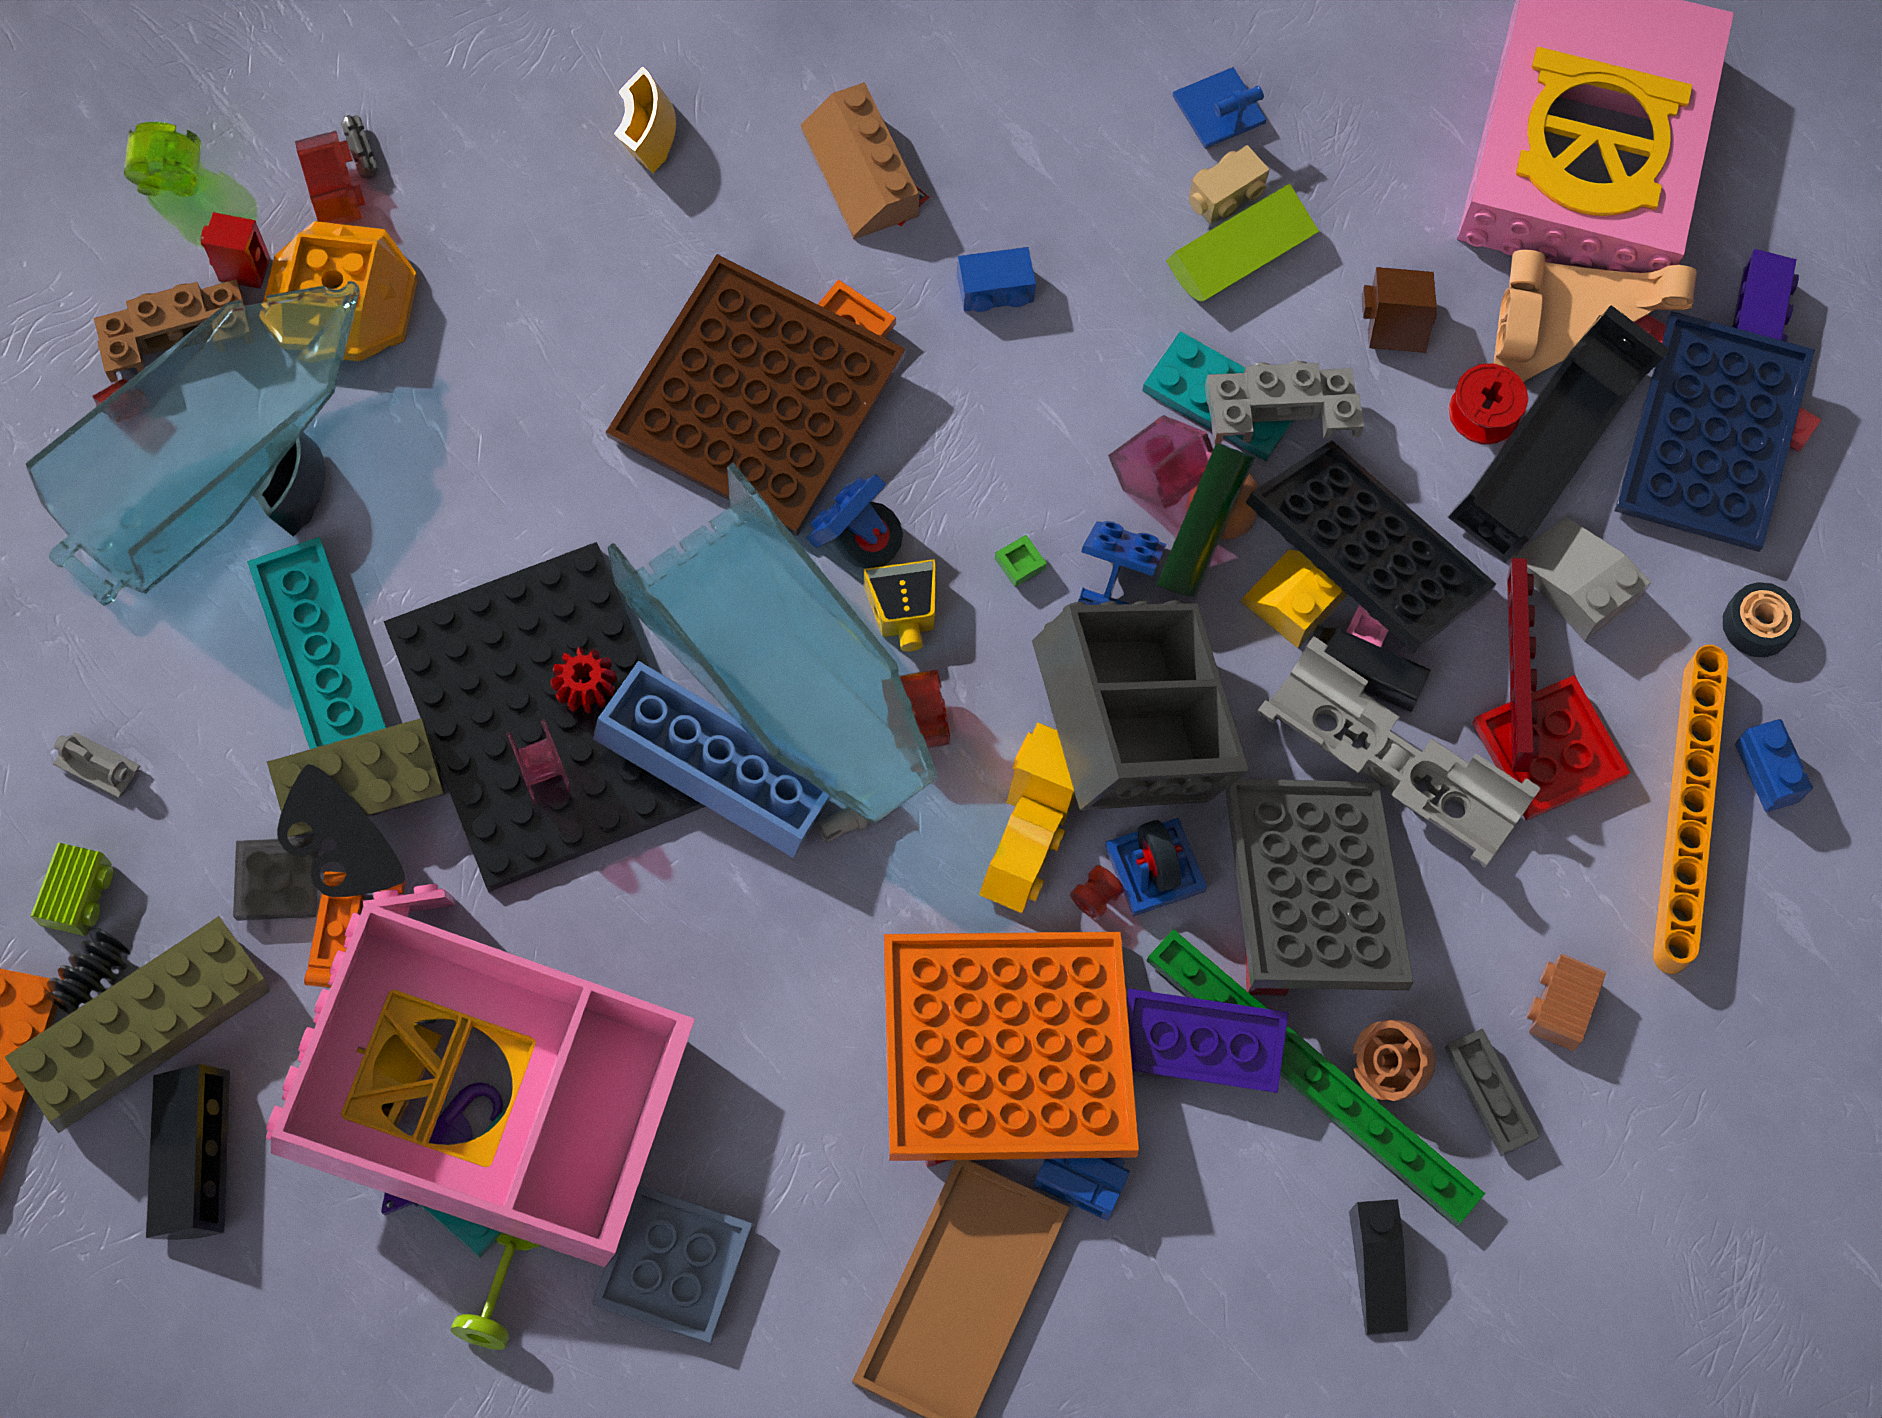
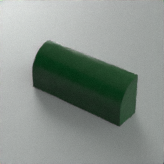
[1156,443,1255,597]

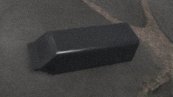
[1310,625,1431,712]

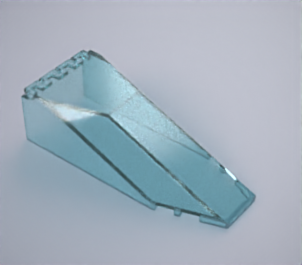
[608,463,938,824]

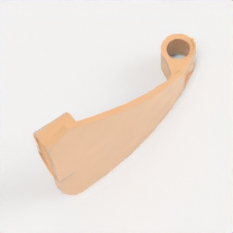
[1493,250,1697,382]

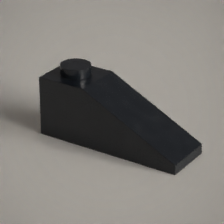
[1349,1199,1408,1335]

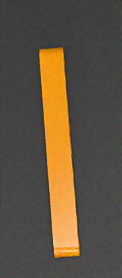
[1653,645,1728,974]

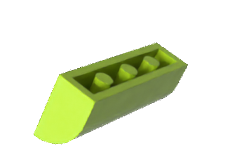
[1166,183,1320,301]

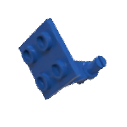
[1172,67,1267,149]
[1078,521,1167,605]

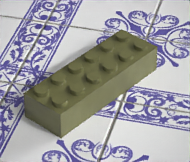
[5,916,269,1133]

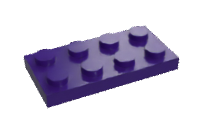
[1127,988,1289,1093]

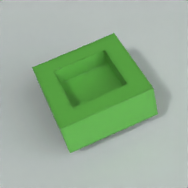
[994,535,1047,587]

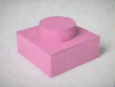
[1346,605,1389,647]

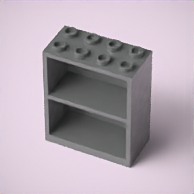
[1032,600,1249,810]

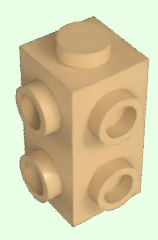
[1189,145,1270,224]

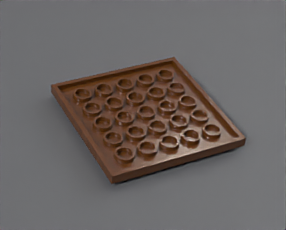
[606,254,906,536]

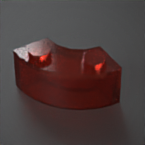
[295,130,366,224]

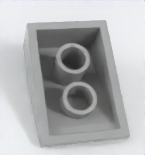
[1510,517,1651,641]

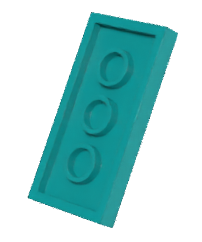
[1142,331,1294,462]

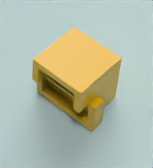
[1006,722,1076,826]

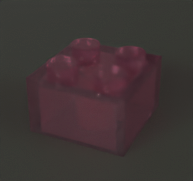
[1108,415,1213,510]

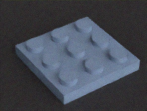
[592,1185,753,1345]

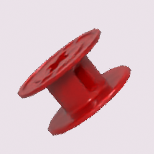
[1448,363,1528,444]

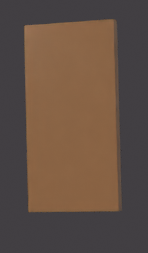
[852,1160,1070,1418]

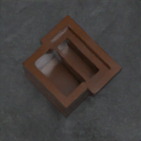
[1361,267,1437,353]

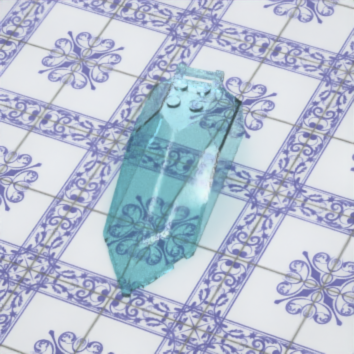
[26,281,360,606]

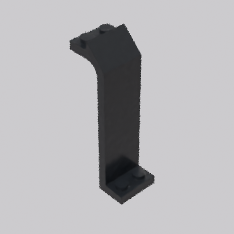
[1448,305,1669,562]

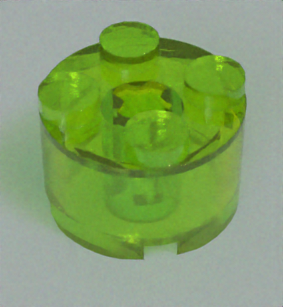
[124,122,202,197]

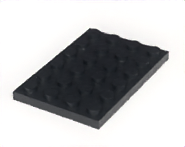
[1245,440,1496,653]

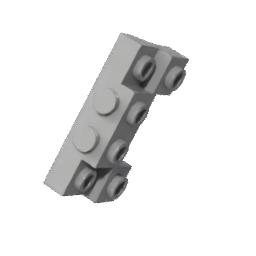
[1205,361,1364,444]

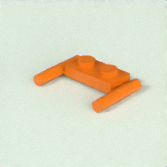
[304,871,406,988]

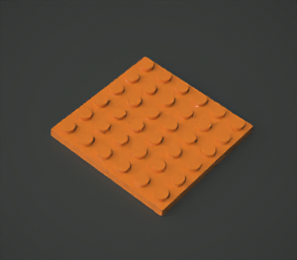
[884,932,1139,1161]

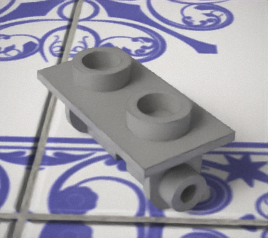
[53,732,141,798]

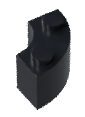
[252,423,325,537]

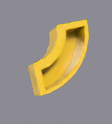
[614,67,676,174]
[979,796,1066,913]

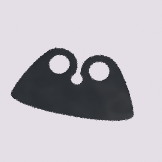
[277,764,405,897]

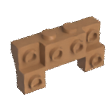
[94,279,255,383]

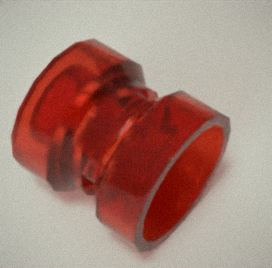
[1070,865,1125,920]

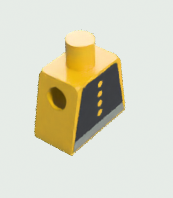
[864,559,935,652]

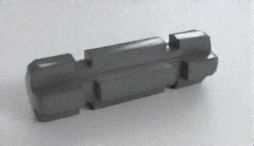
[341,115,379,178]

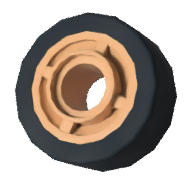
[1722,582,1801,658]

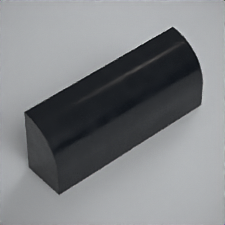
[146,1064,230,1240]

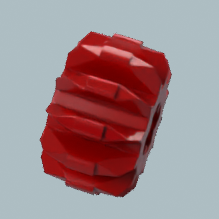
[550,647,617,714]

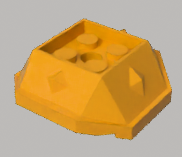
[259,221,418,361]

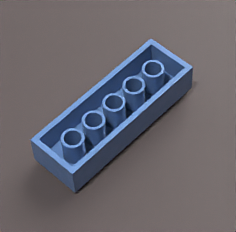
[593,661,839,858]

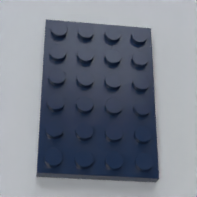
[1614,311,1815,552]

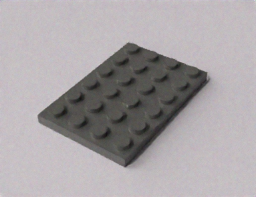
[1225,778,1413,991]

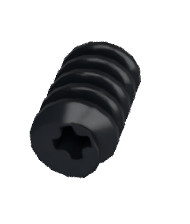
[43,928,131,1014]

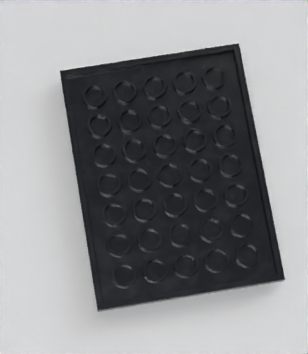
[383,542,706,892]

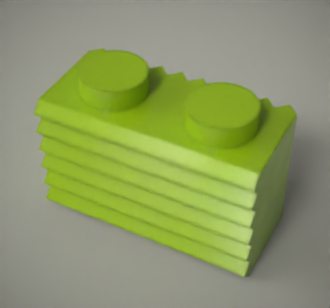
[30,842,113,936]

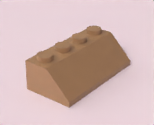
[801,82,919,240]

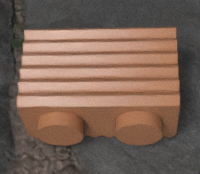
[1526,953,1606,1051]

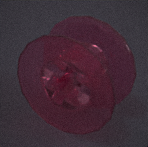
[507,719,571,805]

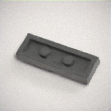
[1445,1028,1540,1156]

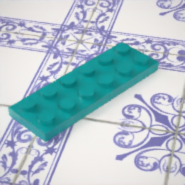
[247,537,386,749]

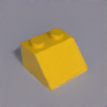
[1241,549,1347,648]

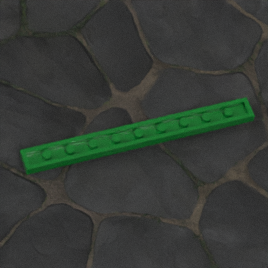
[1147,929,1485,1226]

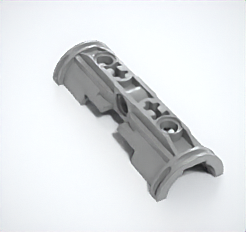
[1257,636,1541,868]

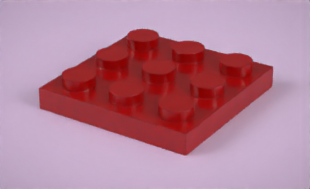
[1472,675,1630,821]

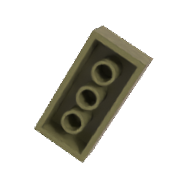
[267,718,446,838]

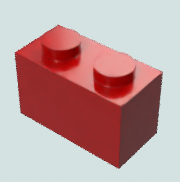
[201,212,271,289]

